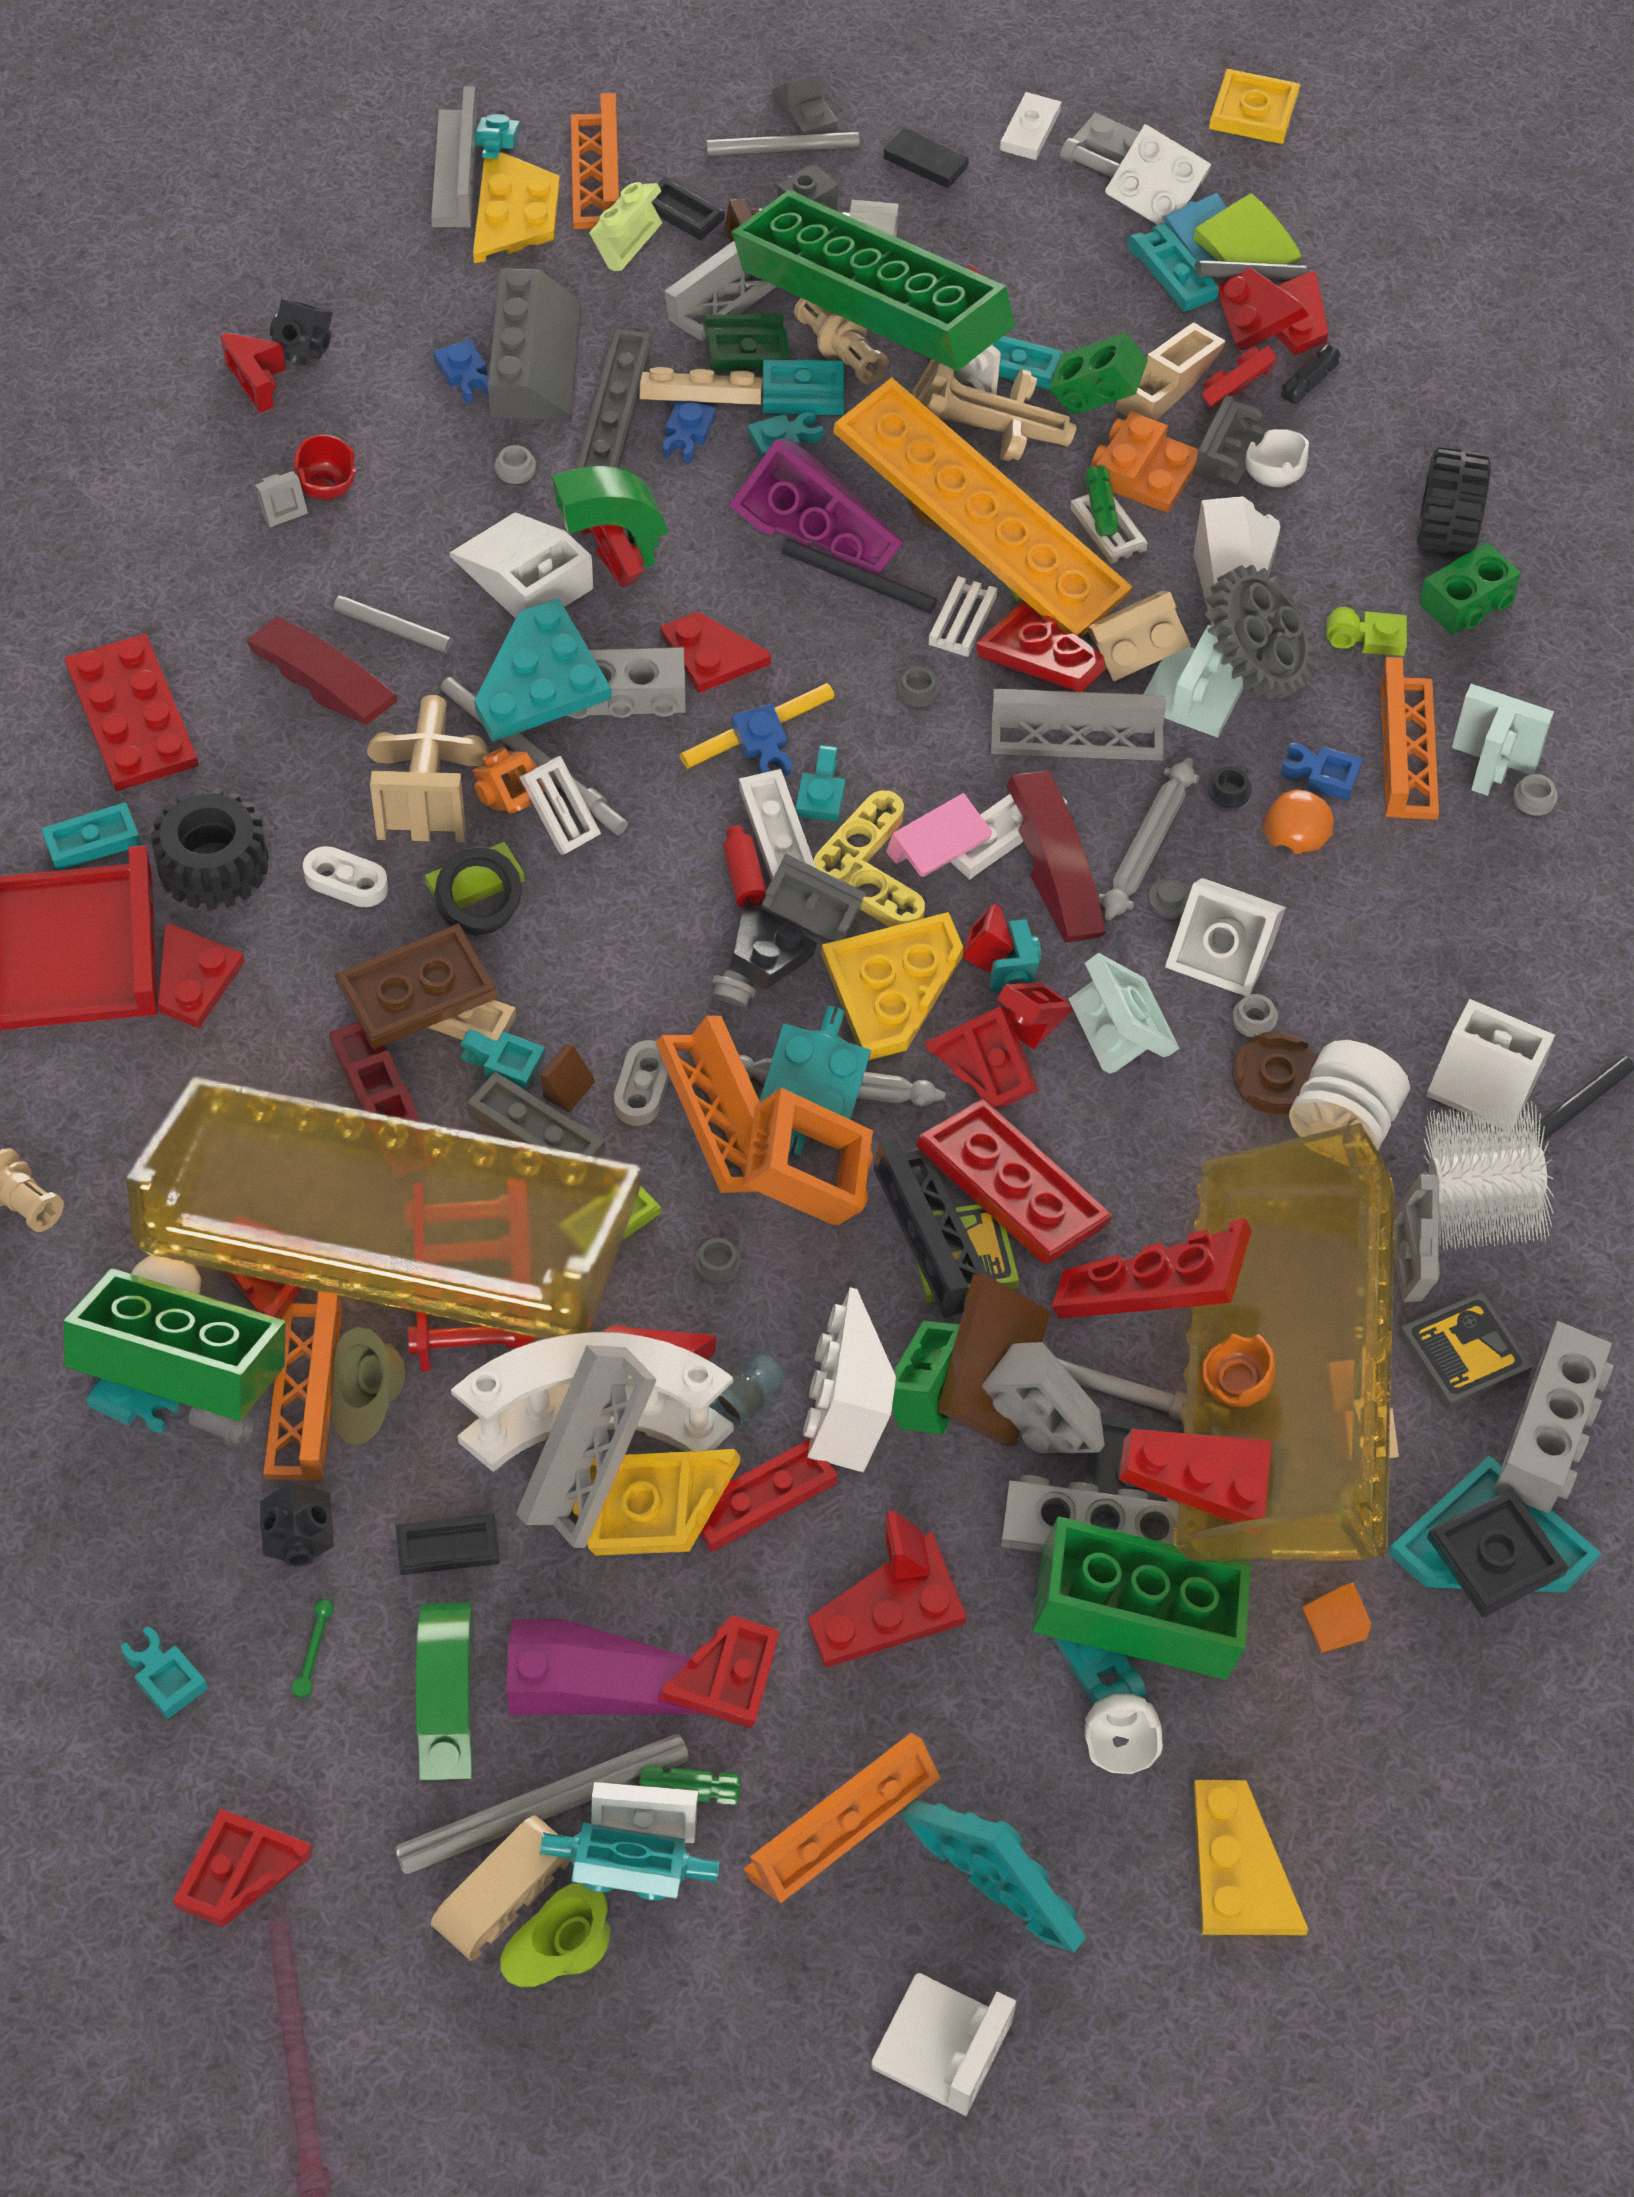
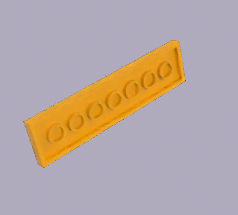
[833,377,1133,638]

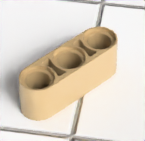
[431,1815,571,1961]

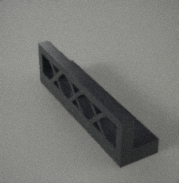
[873,1138,988,1318]

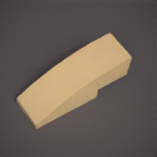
[1115,322,1225,421]

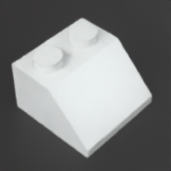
[1165,878,1286,996]

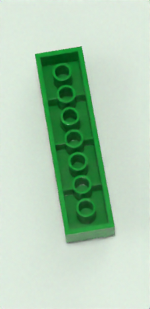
[732,190,1015,371]

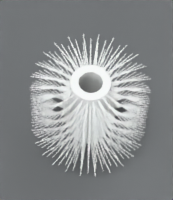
[1424,1101,1554,1250]

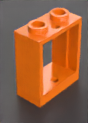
[744,1088,873,1225]

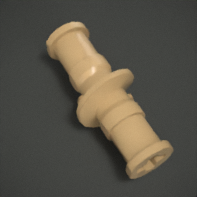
[794,298,889,384]
[0,1148,64,1232]

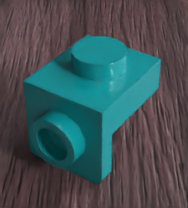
[988,919,1041,993]

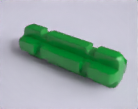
[1086,465,1119,537]
[639,1766,741,1805]

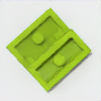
[1193,193,1301,280]

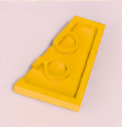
[1193,1780,1309,1935]

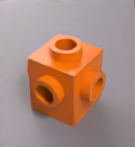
[472,748,545,814]

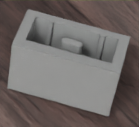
[981,1342,1105,1453]

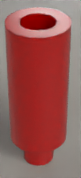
[722,825,766,908]

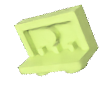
[589,182,662,271]

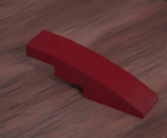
[246,617,398,725]
[1006,770,1106,943]
[329,1022,439,1183]

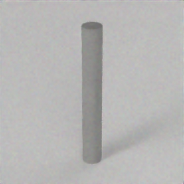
[333,595,453,653]

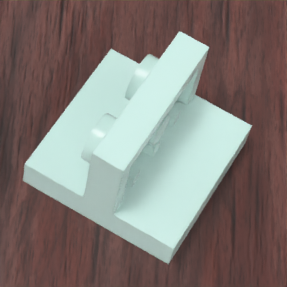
[1144,625,1243,737]
[1452,684,1554,796]
[1069,953,1180,1073]

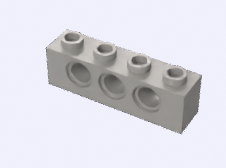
[566,648,686,719]
[1493,1321,1614,1514]
[1001,1475,1207,1552]

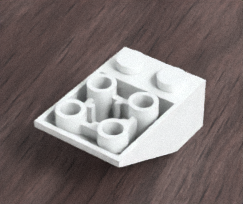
[450,512,593,619]
[803,1287,896,1472]

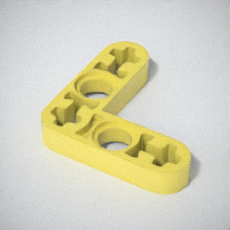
[814,790,925,927]

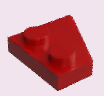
[1275,270,1329,356]
[580,525,644,588]
[925,1006,1039,1109]

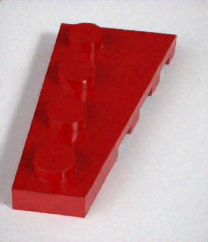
[1051,1218,1252,1319]

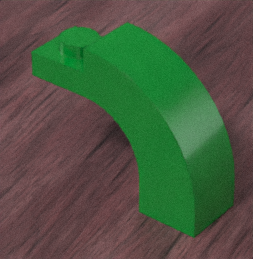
[552,466,668,567]
[416,1602,474,1780]

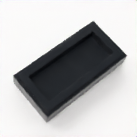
[883,127,969,188]
[652,177,725,241]
[396,1513,500,1575]

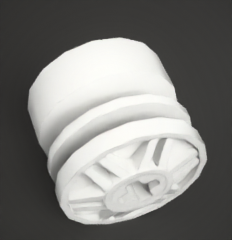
[1289,1040,1410,1163]

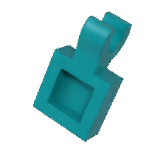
[475,114,520,159]
[795,745,845,822]
[461,1030,545,1091]

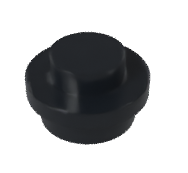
[1208,767,1252,808]

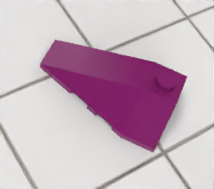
[729,439,904,575]
[506,1619,703,1715]

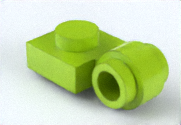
[1326,607,1407,656]

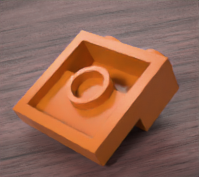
[1091,411,1199,514]

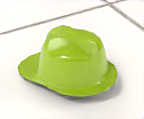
[500,1882,611,1987]

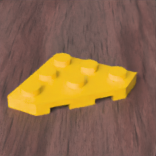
[821,912,963,1061]

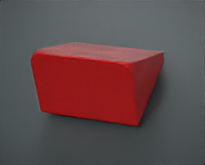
[963,904,1013,972]
[885,1511,930,1580]

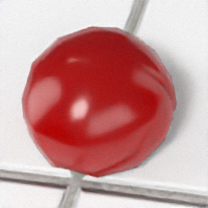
[293,434,356,501]

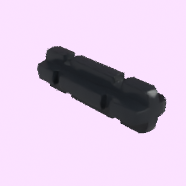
[1281,345,1341,404]

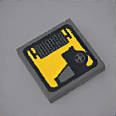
[1399,1291,1533,1410]

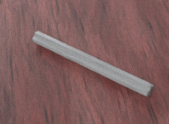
[395,1734,689,1874]

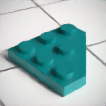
[474,598,612,742]
[1388,1456,1601,1593]
[900,1800,1087,1953]

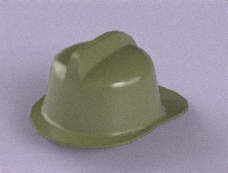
[331,1327,406,1445]

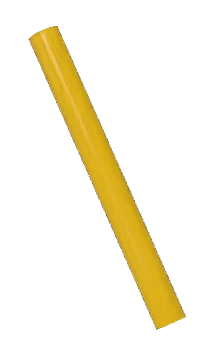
[680,683,834,769]

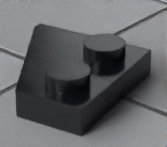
[730,902,817,989]

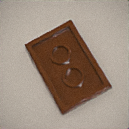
[335,923,498,1050]
[937,1274,1050,1446]

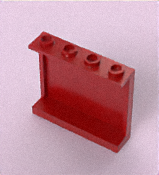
[0,845,158,1030]

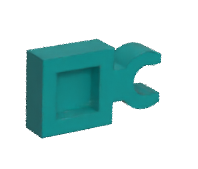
[747,411,824,460]
[86,1378,180,1433]
[121,1626,208,1720]

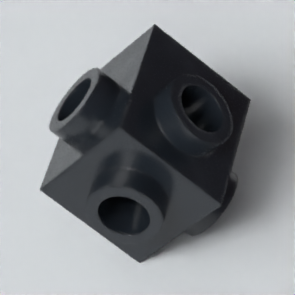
[270,300,333,364]
[260,1481,334,1567]

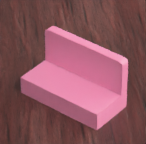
[886,793,992,877]

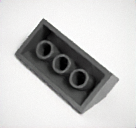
[488,268,581,420]

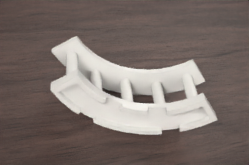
[451,1332,734,1472]

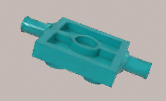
[759,1006,871,1158]
[539,1823,720,1901]

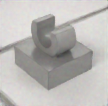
[255,471,308,527]

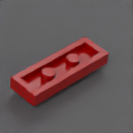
[699,1438,838,1552]

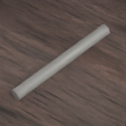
[706,132,859,156]

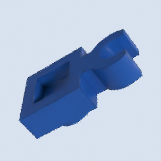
[433,339,489,403]
[663,401,716,463]
[730,703,792,776]
[1280,743,1363,801]

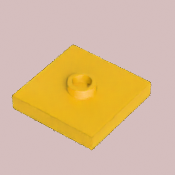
[1209,69,1300,144]

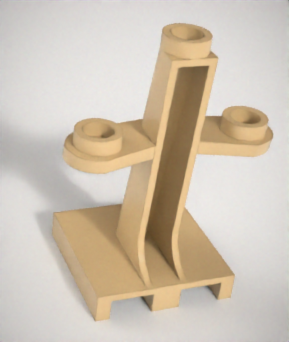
[912,359,1076,461]
[367,695,489,842]

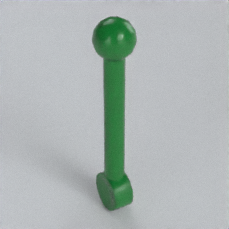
[292,1599,334,1698]

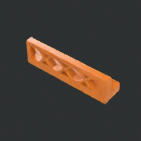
[571,93,619,229]
[1380,657,1439,820]
[655,1016,788,1193]
[263,1288,342,1481]
[743,1733,941,1904]

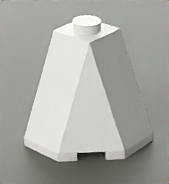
[1193,496,1280,626]

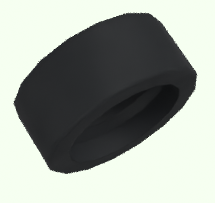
[434,846,522,936]

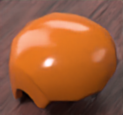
[1262,789,1335,854]
[1202,1333,1277,1408]

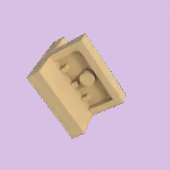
[1087,591,1191,682]

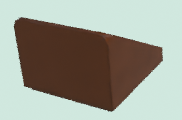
[541,1043,595,1112]

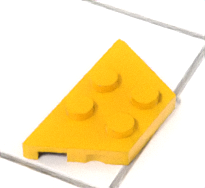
[473,152,560,263]
[568,1449,740,1556]

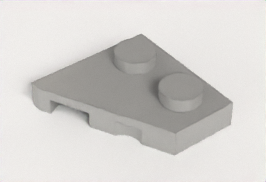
[1387,1174,1440,1302]

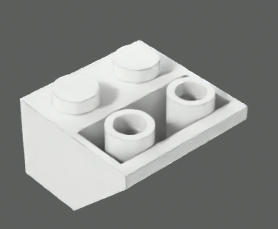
[1426,999,1555,1133]

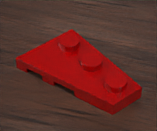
[976,601,1105,693]
[1119,1429,1272,1531]
[808,1531,967,1668]

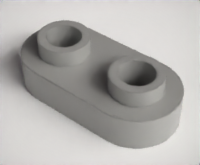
[614,1040,670,1126]

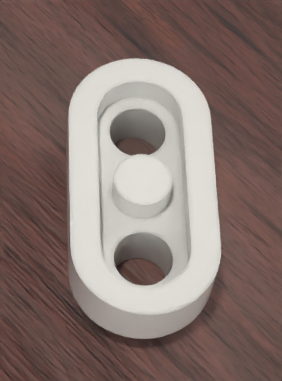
[303,846,388,907]

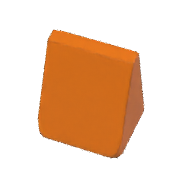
[1302,1583,1371,1653]

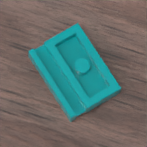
[763,360,844,415]

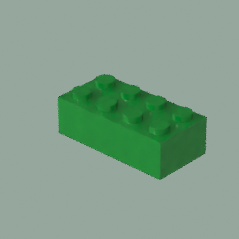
[64,1268,286,1421]
[1032,1517,1251,1680]

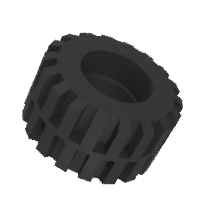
[1417,447,1491,557]
[151,789,269,910]

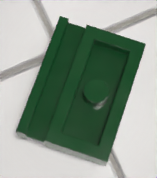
[703,314,791,370]

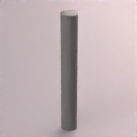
[1194,260,1307,281]

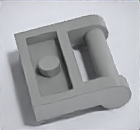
[1060,113,1140,178]

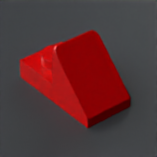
[220,333,285,413]
[997,982,1073,1050]

